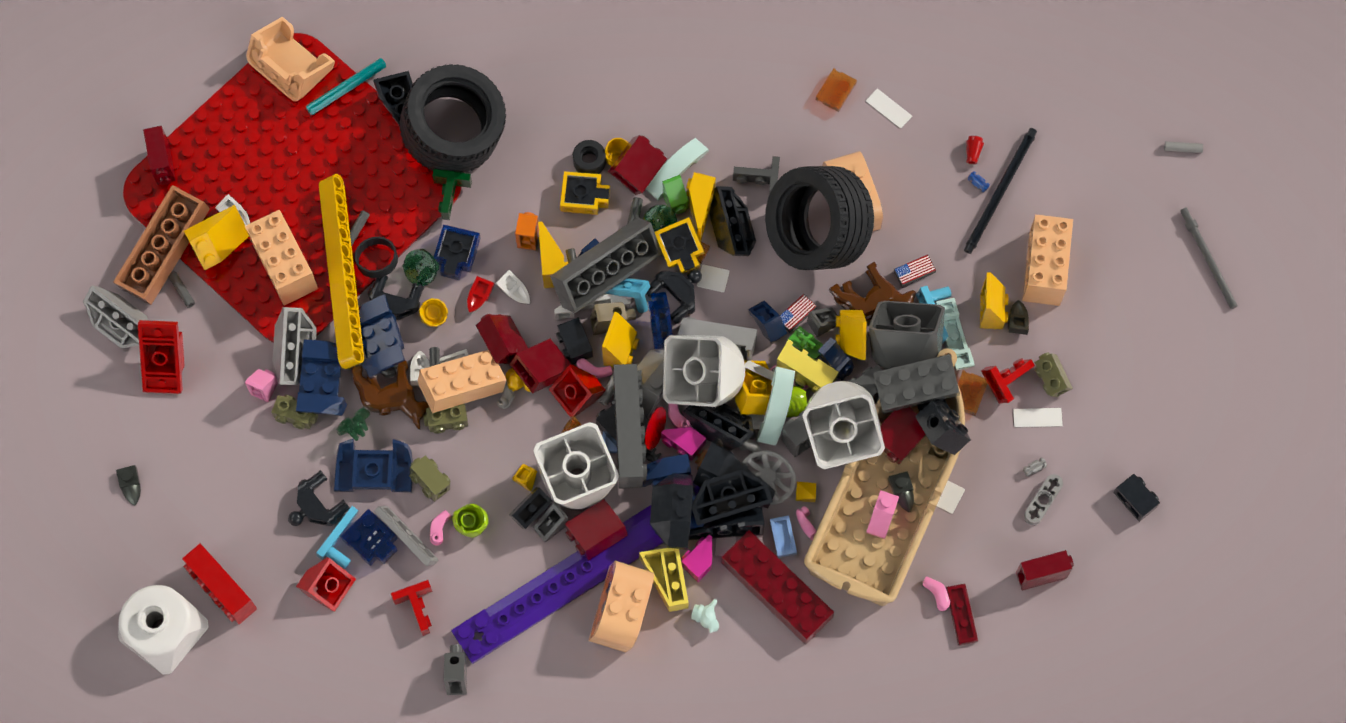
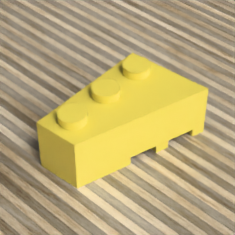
[776,339,839,393]
[639,548,689,612]

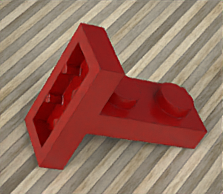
[981,358,1035,404]
[391,580,433,636]

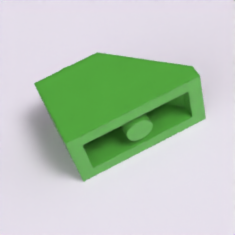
[662,175,689,215]

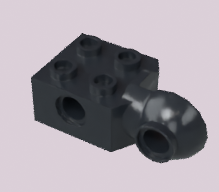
[915,399,971,455]

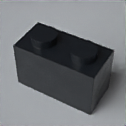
[555,317,593,365]
[1113,474,1160,522]
[509,487,553,529]

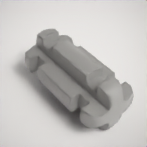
[1023,457,1047,477]

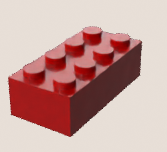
[182,543,257,625]

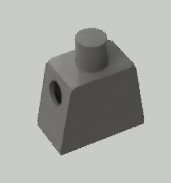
[444,644,467,695]

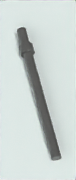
[1180,207,1238,309]

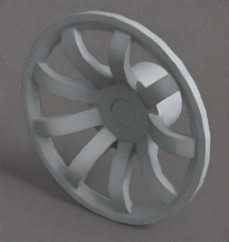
[742,450,796,505]

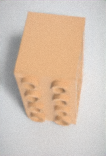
[245,210,318,305]
[1022,214,1073,306]

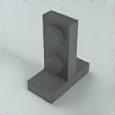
[733,156,780,194]

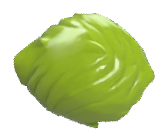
[786,385,807,418]
[452,504,488,538]

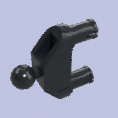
[646,269,702,324]
[367,276,424,320]
[288,470,350,526]

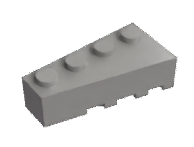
[678,317,757,361]

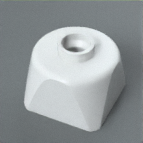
[663,335,745,407]
[802,381,885,469]
[533,422,619,509]
[118,585,208,675]

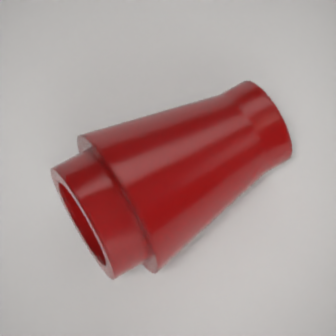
[966,136,984,164]

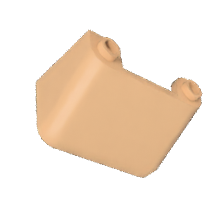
[246,17,335,101]

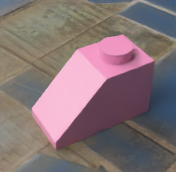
[245,369,278,402]
[866,490,899,539]

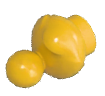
[505,368,531,392]

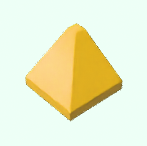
[512,464,537,492]
[796,482,816,502]

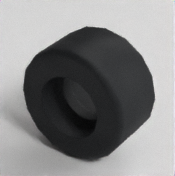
[572,140,606,174]

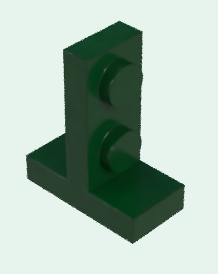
[432,169,472,220]

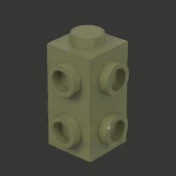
[1034,352,1073,397]
[271,395,318,430]
[423,404,468,433]
[409,455,451,502]

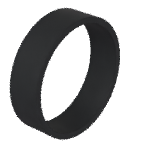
[355,237,398,278]

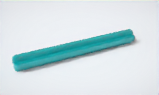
[306,58,386,115]

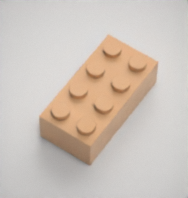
[418,350,506,413]

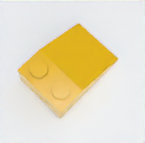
[686,172,716,242]
[184,205,249,270]
[538,221,568,288]
[980,272,1009,329]
[835,310,867,360]
[602,312,640,369]
[735,360,773,415]

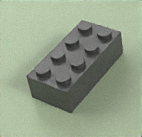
[873,354,960,414]

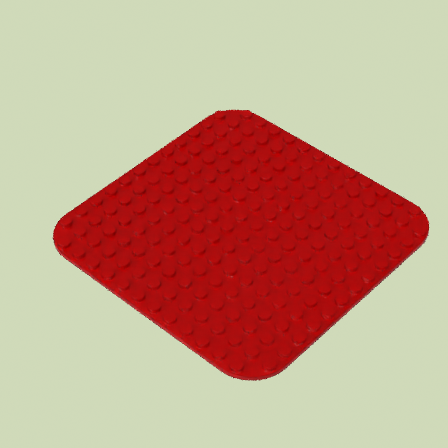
[123,33,462,343]

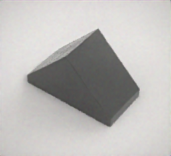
[807,307,838,337]
[533,502,568,542]

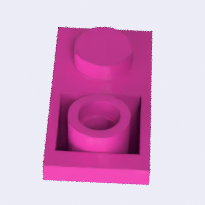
[661,427,706,461]
[681,535,712,582]

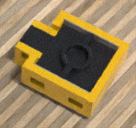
[560,171,610,215]
[654,217,705,273]

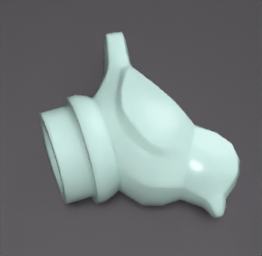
[691,599,719,633]

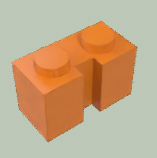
[515,212,539,251]

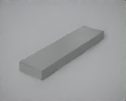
[374,506,438,566]

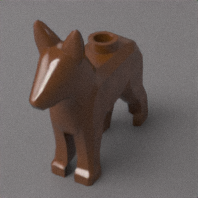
[829,262,916,321]
[352,360,430,430]

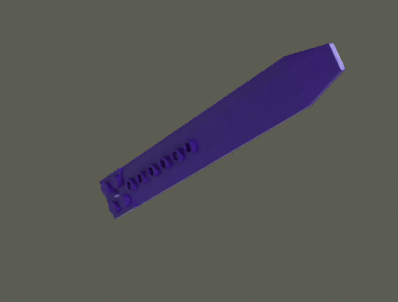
[451,484,701,664]

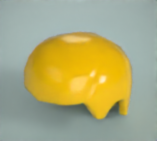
[605,138,629,166]
[419,298,448,327]

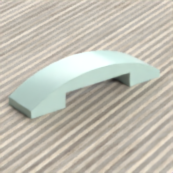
[645,138,709,201]
[936,298,975,370]
[757,366,795,446]

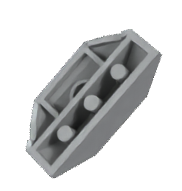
[83,285,148,349]
[273,307,317,385]
[637,349,664,418]

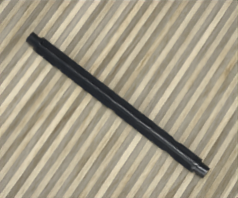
[964,128,1037,254]

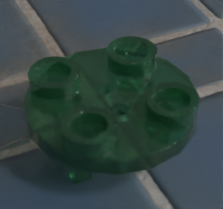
[643,205,677,241]
[402,248,439,286]
[336,407,370,441]

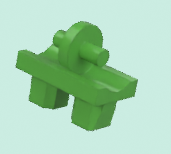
[787,326,823,360]

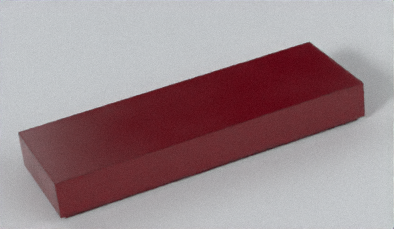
[946,584,978,646]

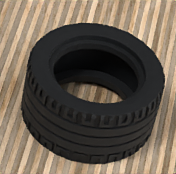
[399,64,506,173]
[765,166,874,270]

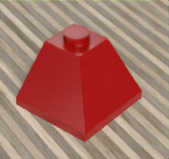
[549,365,606,419]
[296,557,356,612]

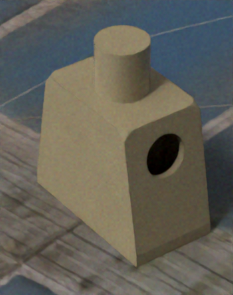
[590,302,636,335]

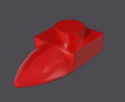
[467,276,495,313]

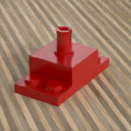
[138,320,185,394]

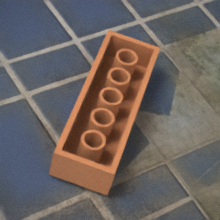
[113,185,210,305]

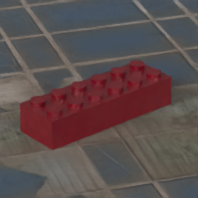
[721,530,834,645]

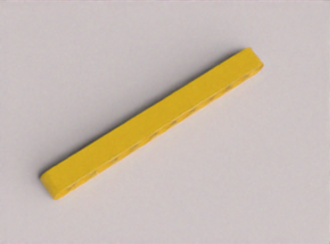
[319,174,364,369]

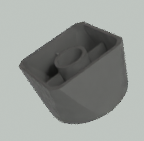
[869,301,945,369]

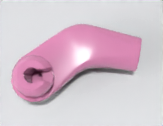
[576,358,612,379]
[668,404,691,428]
[796,506,817,540]
[430,510,452,546]
[922,576,950,611]

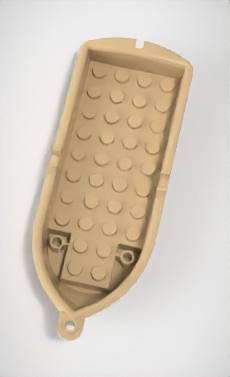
[804,348,965,606]

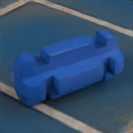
[968,171,990,192]

